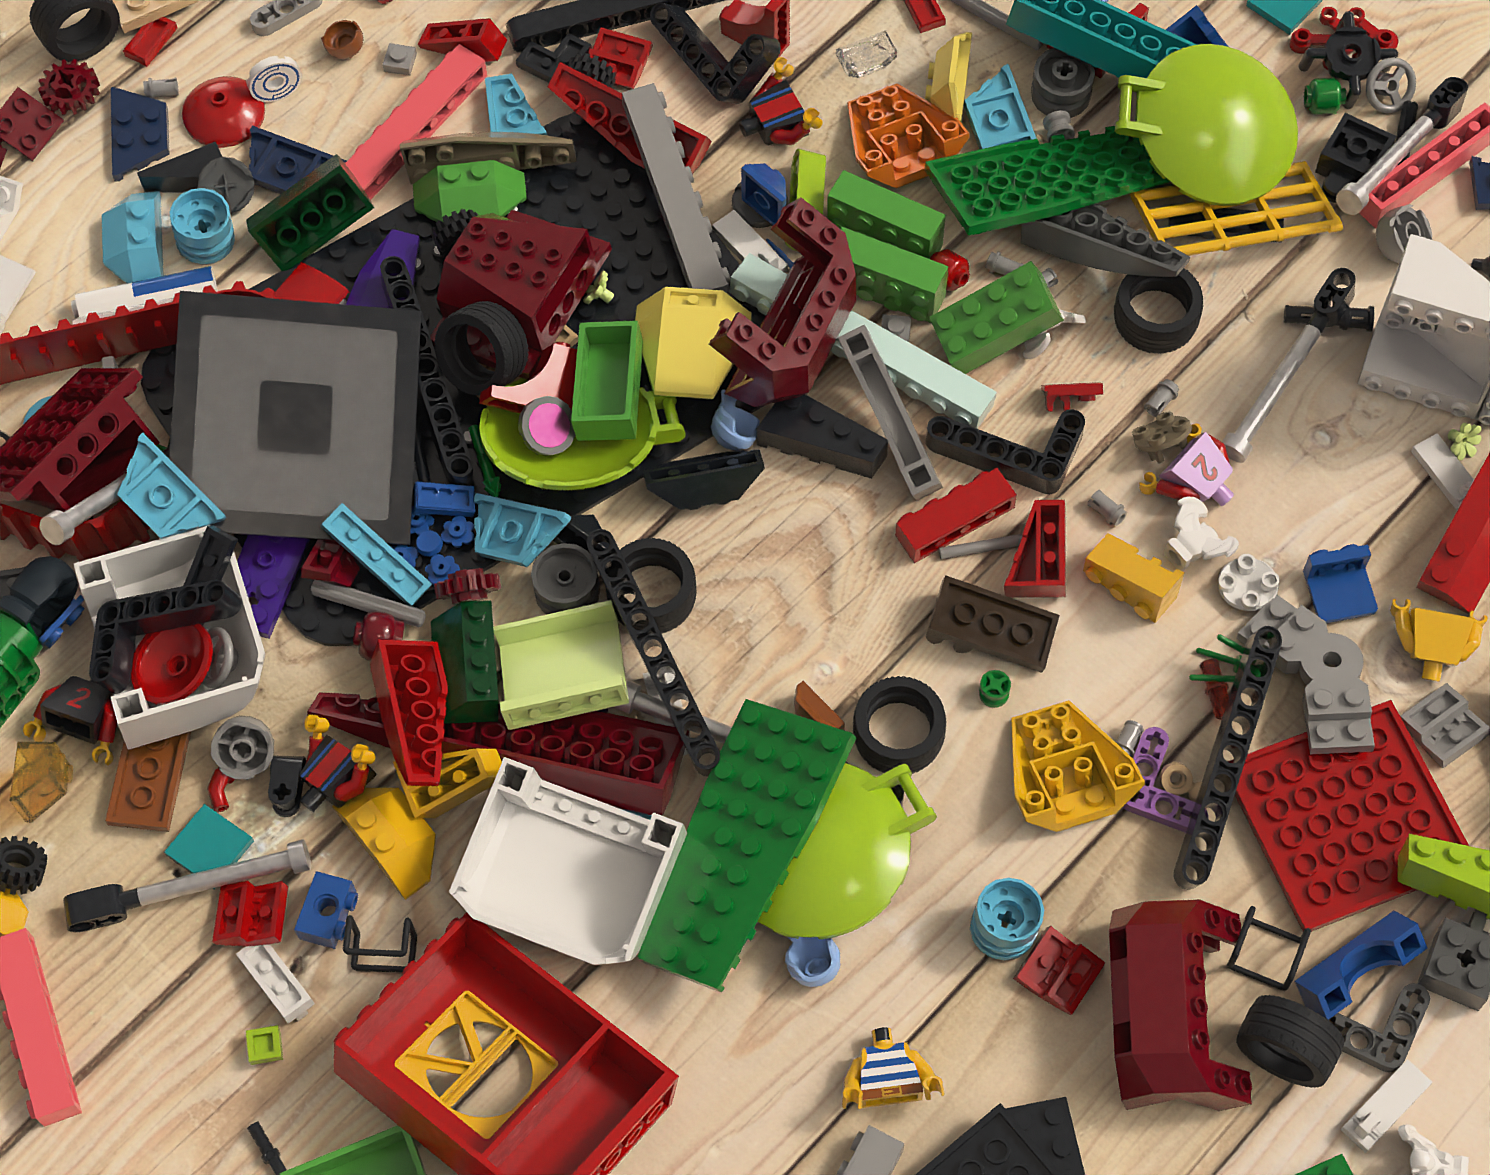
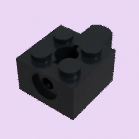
[1315,113,1396,203]

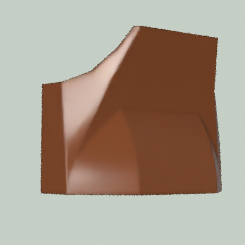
[794,680,845,730]

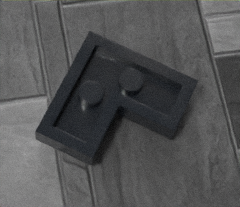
[516,33,592,83]

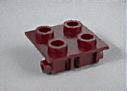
[0,87,64,161]

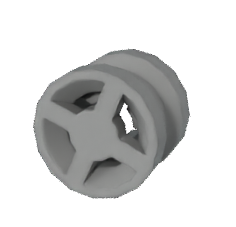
[1043,110,1075,142]

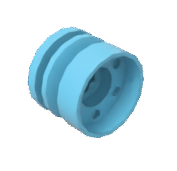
[170,188,235,264]
[970,878,1044,961]

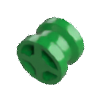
[979,670,1011,708]

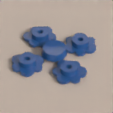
[391,506,474,585]

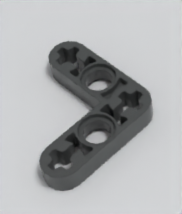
[1326,983,1430,1072]

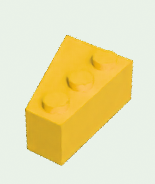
[1083,533,1185,623]
[393,748,502,818]

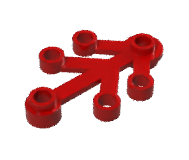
[1289,7,1399,70]

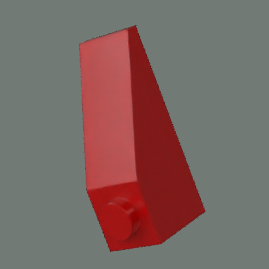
[418,18,507,62]

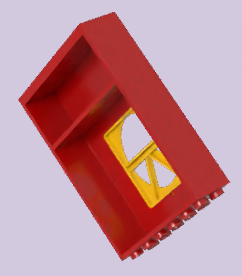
[333,912,679,1175]

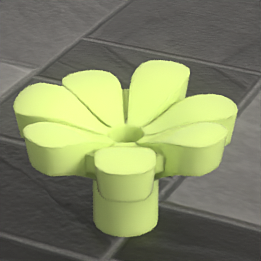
[583,270,614,304]
[1448,423,1482,460]

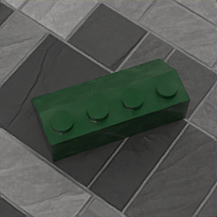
[246,154,374,271]
[431,600,499,724]

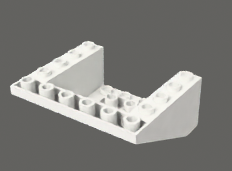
[1357,234,1490,426]

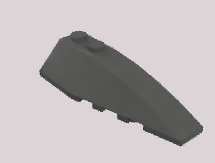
[1020,203,1190,277]

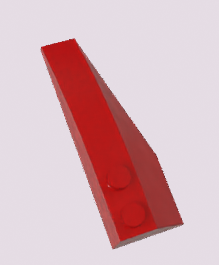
[547,62,712,174]
[1416,453,1490,614]
[370,639,448,786]

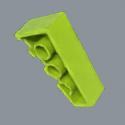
[1398,834,1490,919]

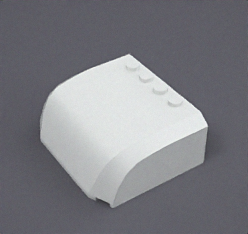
[73,525,265,750]
[449,757,687,965]

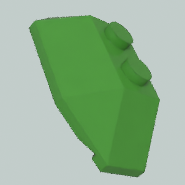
[413,160,527,222]

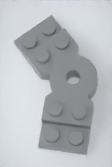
[1237,595,1375,754]

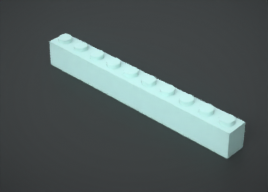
[730,253,997,429]

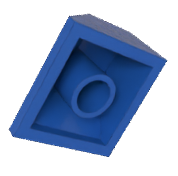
[741,163,786,225]

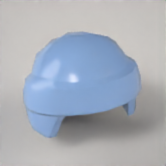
[711,390,760,451]
[785,937,841,987]

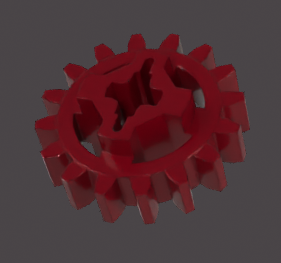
[38,59,100,115]
[434,568,501,605]

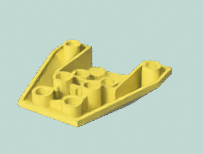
[635,287,752,399]

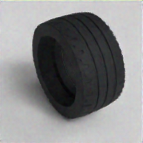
[29,0,120,62]
[1114,268,1203,354]
[434,301,529,396]
[605,538,697,634]
[853,676,947,774]
[1236,995,1344,1088]

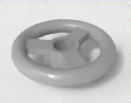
[1366,57,1416,113]
[202,627,238,688]

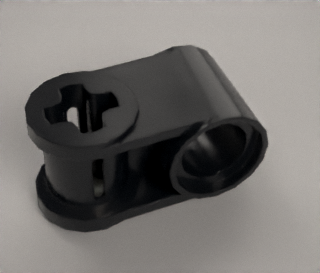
[268,755,306,817]

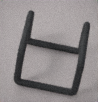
[1227,906,1311,991]
[343,915,417,973]

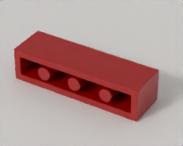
[895,468,1017,563]

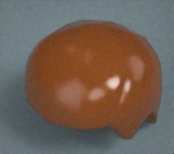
[321,20,364,60]

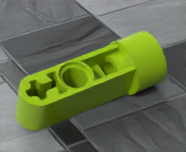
[785,149,826,251]

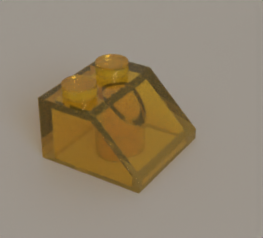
[9,742,73,823]

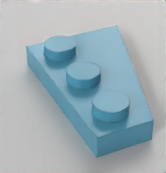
[485,73,547,135]

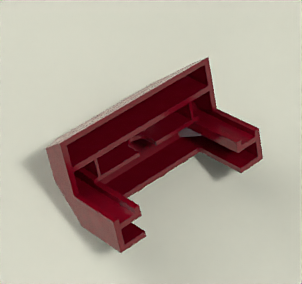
[708,197,856,407]
[1109,899,1252,1111]

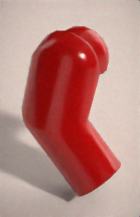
[207,767,235,812]

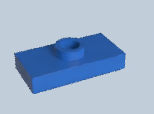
[414,482,475,517]

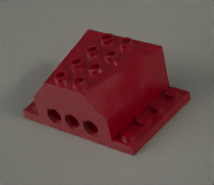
[430,210,612,380]
[0,368,160,512]

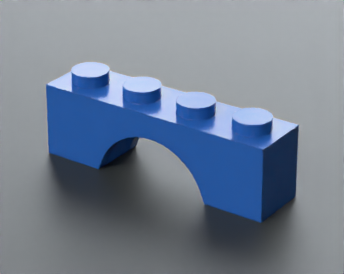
[1295,911,1428,1020]

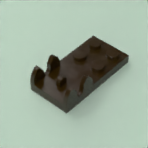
[926,575,1060,673]

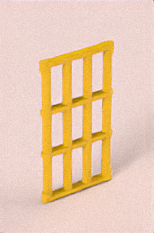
[1130,161,1343,256]

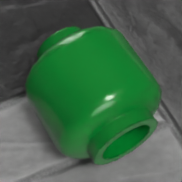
[1304,78,1346,115]

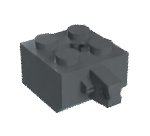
[1417,909,1490,1011]

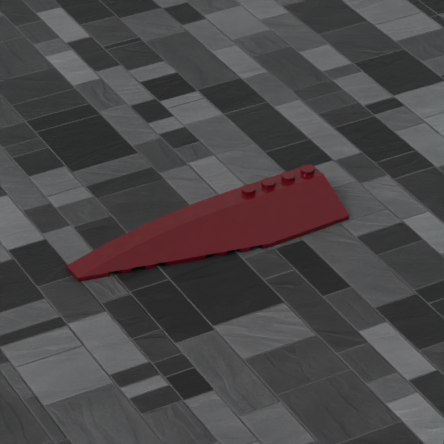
[307,692,690,816]

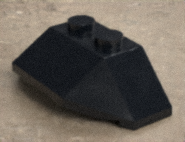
[643,450,765,510]

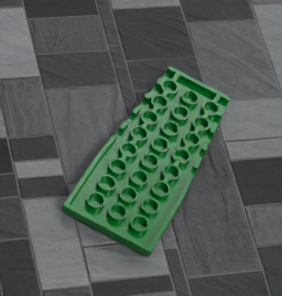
[925,126,1171,236]
[638,699,856,992]

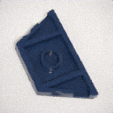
[111,87,170,182]
[249,125,347,194]

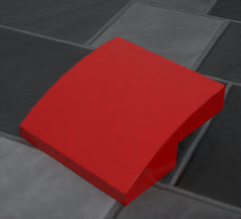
[588,27,653,89]
[275,262,349,304]
[212,881,288,946]
[1013,926,1106,1015]

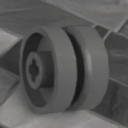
[1031,48,1095,118]
[531,543,600,615]

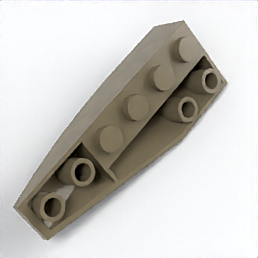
[400,132,577,185]

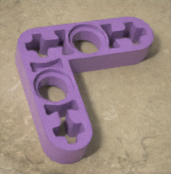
[1123,727,1209,833]

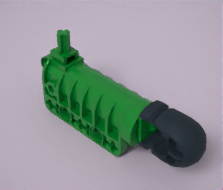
[0,556,78,728]

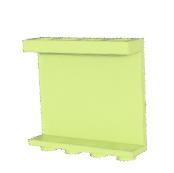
[493,600,629,730]

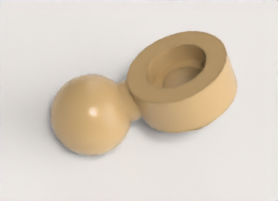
[1160,762,1202,802]

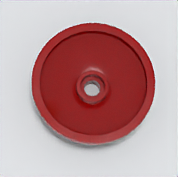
[182,76,265,148]
[131,624,213,705]

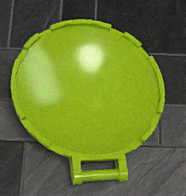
[1115,44,1298,206]
[479,378,685,490]
[757,763,937,939]

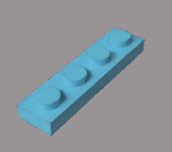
[321,503,432,606]

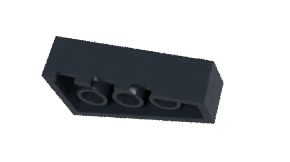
[756,395,888,479]

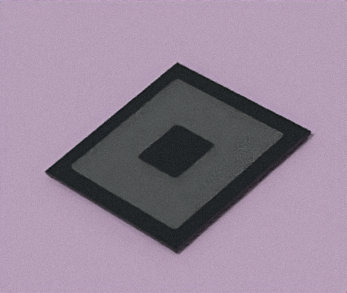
[169,291,421,545]

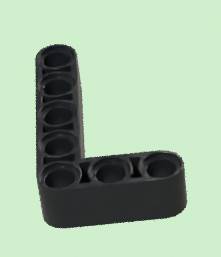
[650,3,781,104]
[926,409,1085,494]
[89,580,242,694]

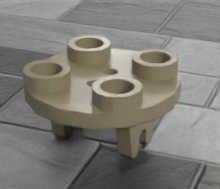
[1132,411,1192,464]

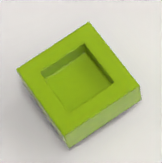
[246,1025,283,1065]

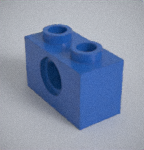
[294,871,358,949]

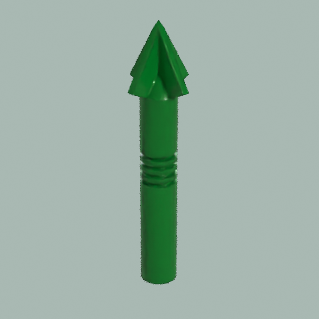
[468,425,501,498]

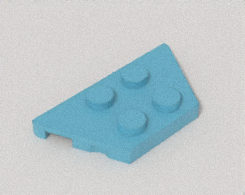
[963,64,1037,149]
[117,433,227,539]
[474,493,571,567]

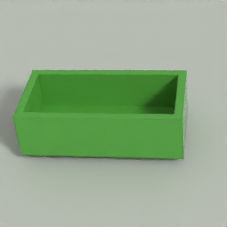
[827,170,946,259]
[841,227,948,323]
[929,261,1064,374]
[571,321,643,441]
[280,1125,427,1175]

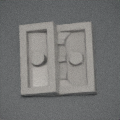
[1400,683,1490,768]

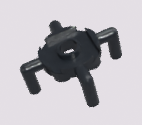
[1298,11,1399,109]

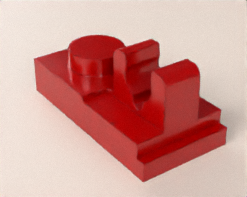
[1041,382,1103,412]

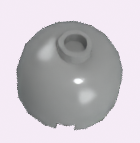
[1376,204,1432,263]
[211,715,274,780]

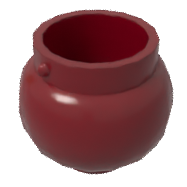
[353,612,404,661]

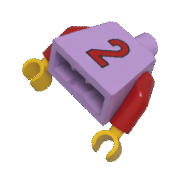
[1139,423,1234,506]

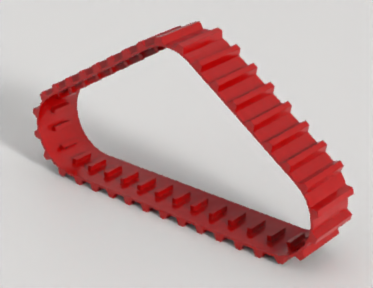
[0,281,277,562]

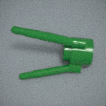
[1189,634,1260,683]

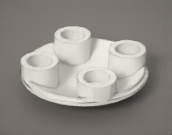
[1218,554,1279,611]

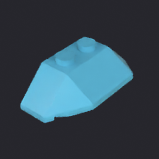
[102,191,164,283]

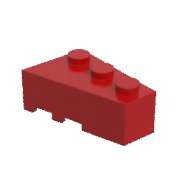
[1004,500,1066,598]

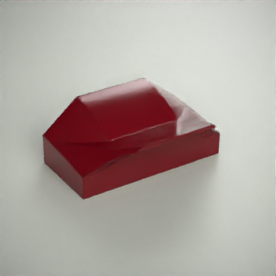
[301,539,360,587]

